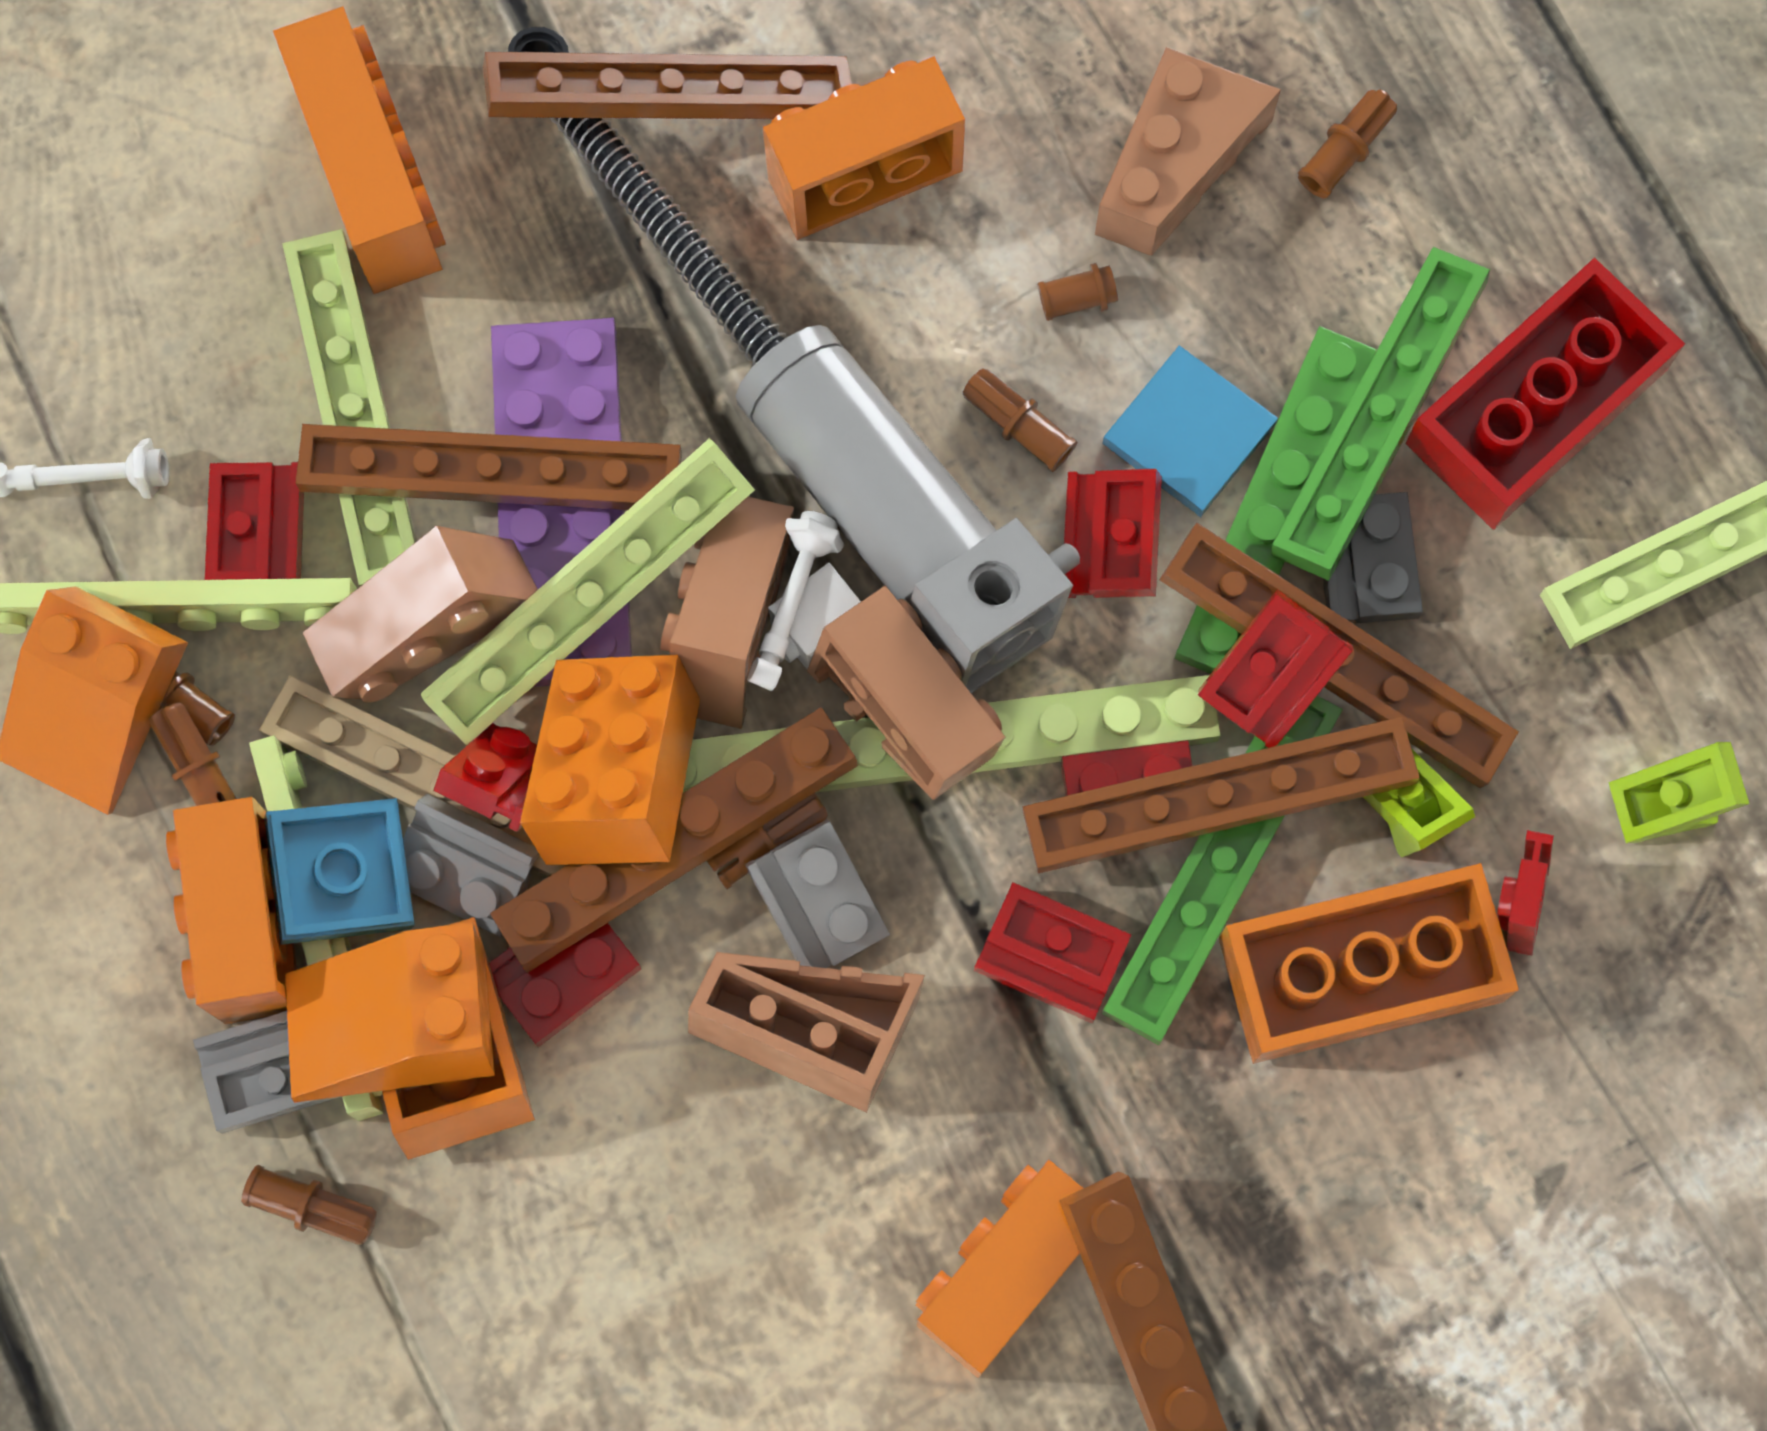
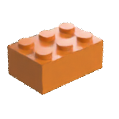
[763,56,965,240]
[520,654,700,865]
[166,797,297,1024]
[915,1160,1083,1378]

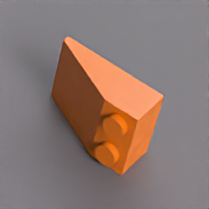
[0,586,189,815]
[382,917,535,1160]
[285,922,495,1103]

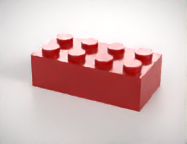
[1405,257,1685,531]

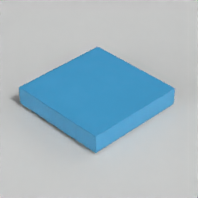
[1102,345,1278,517]
[264,798,415,945]

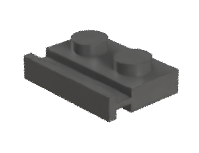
[1323,492,1423,624]

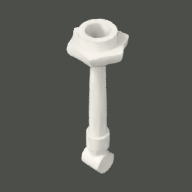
[0,438,169,499]
[747,511,844,691]

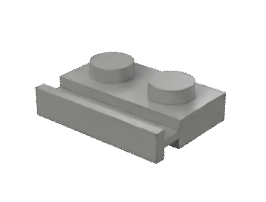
[403,794,540,937]
[744,819,890,968]
[193,1011,342,1134]

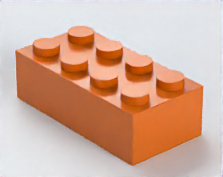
[273,6,446,294]
[1219,863,1519,1064]

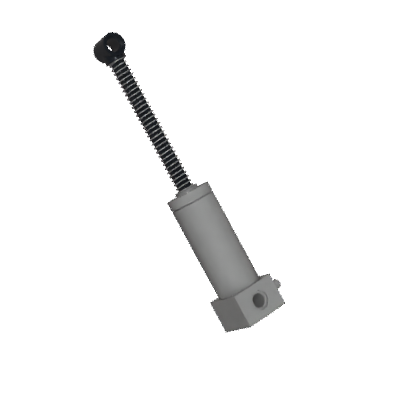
[508,27,1080,693]

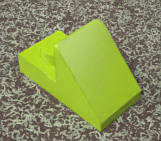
[1608,742,1750,843]
[1363,748,1475,858]

